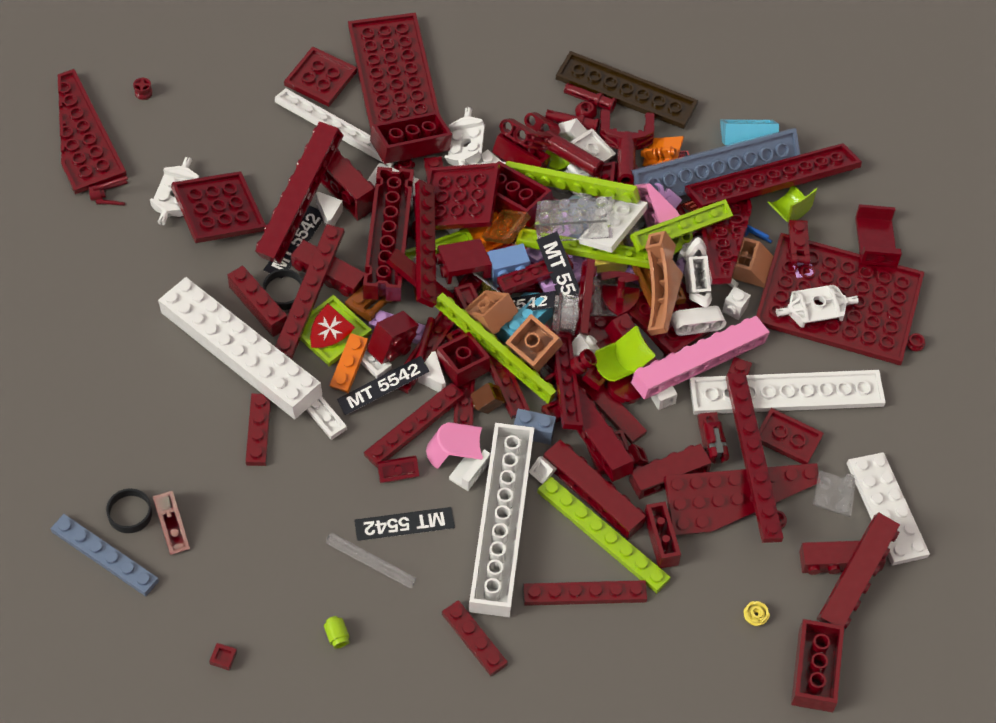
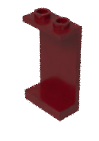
[855,204,902,267]

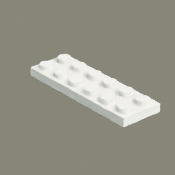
[846,452,930,566]

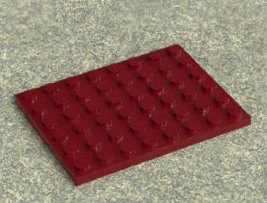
[756,233,924,366]

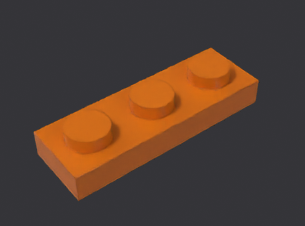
[329,333,369,393]

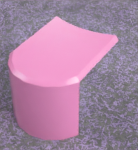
[426,422,483,469]

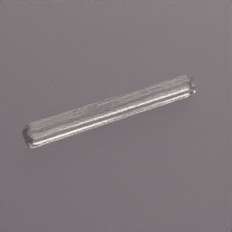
[326,533,416,588]

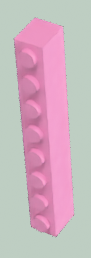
[631,316,770,400]

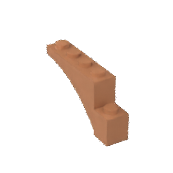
[645,231,683,336]

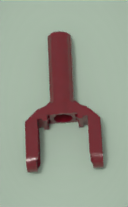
[600,109,654,185]
[499,112,604,177]

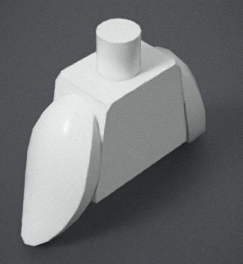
[684,237,712,307]

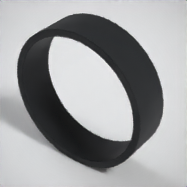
[263,269,303,310]
[106,488,152,533]

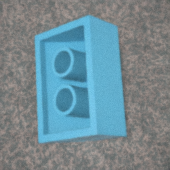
[720,119,779,145]
[496,292,553,344]

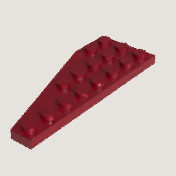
[57,69,127,195]
[695,198,752,285]
[664,463,820,536]

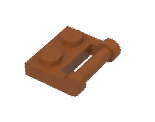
[345,286,392,321]

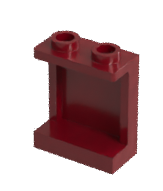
[436,239,492,284]

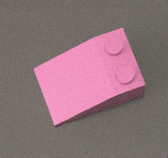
[634,183,681,228]

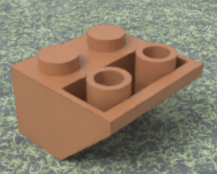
[732,237,774,288]

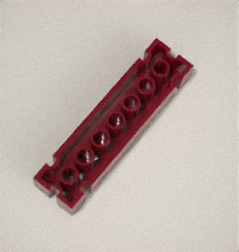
[363,167,414,301]

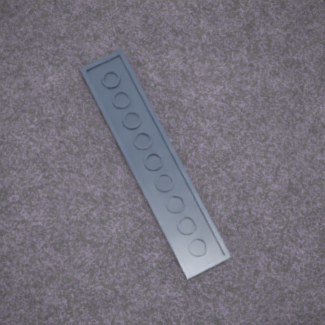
[631,128,800,196]

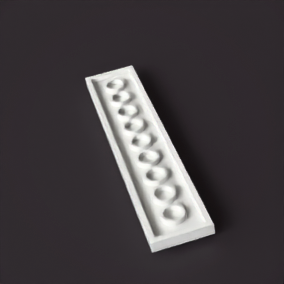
[689,370,886,415]

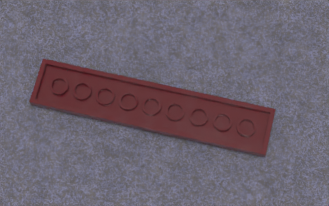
[685,143,862,209]

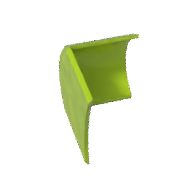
[768,186,817,223]
[595,326,656,382]

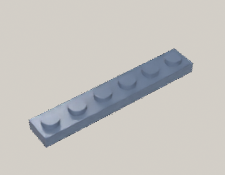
[50,514,159,596]

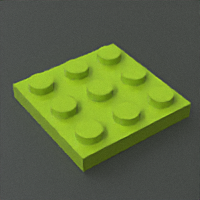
[300,295,372,367]

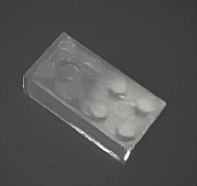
[535,196,614,241]

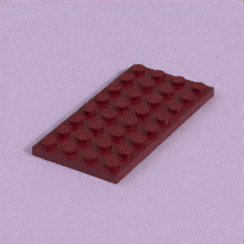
[348,12,440,132]

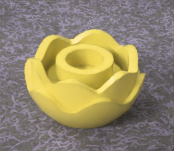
[744,601,770,626]

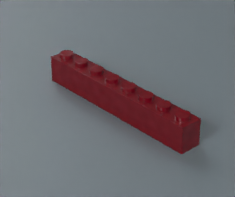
[255,121,344,265]

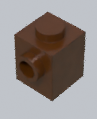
[471,382,505,414]

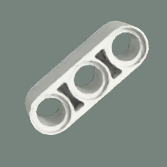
[671,306,726,336]

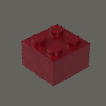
[367,311,419,364]
[437,332,490,387]

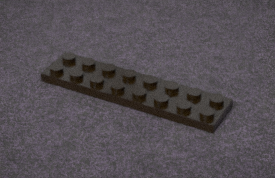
[555,51,698,129]

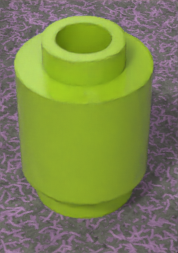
[324,616,350,649]

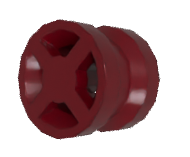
[133,77,153,100]

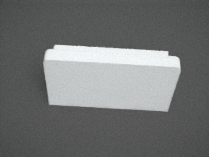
[449,449,491,491]

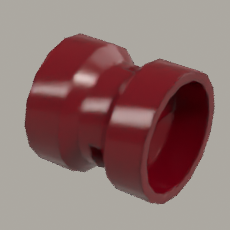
[570,349,597,375]

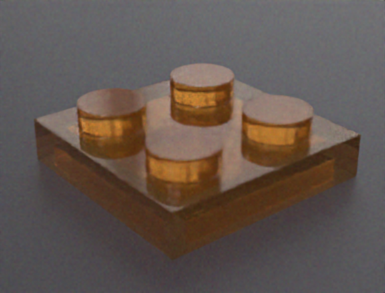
[482,209,531,244]

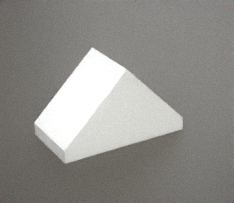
[558,118,588,142]
[316,192,343,226]
[418,351,446,392]

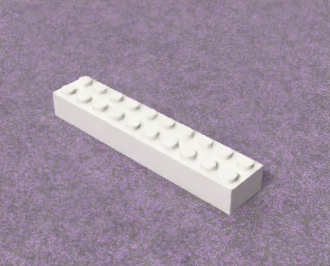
[158,277,322,419]
[469,423,534,617]

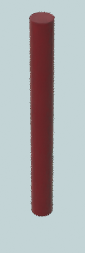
[409,317,435,384]

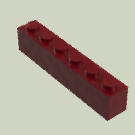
[555,384,635,482]
[543,439,646,540]
[817,512,900,629]

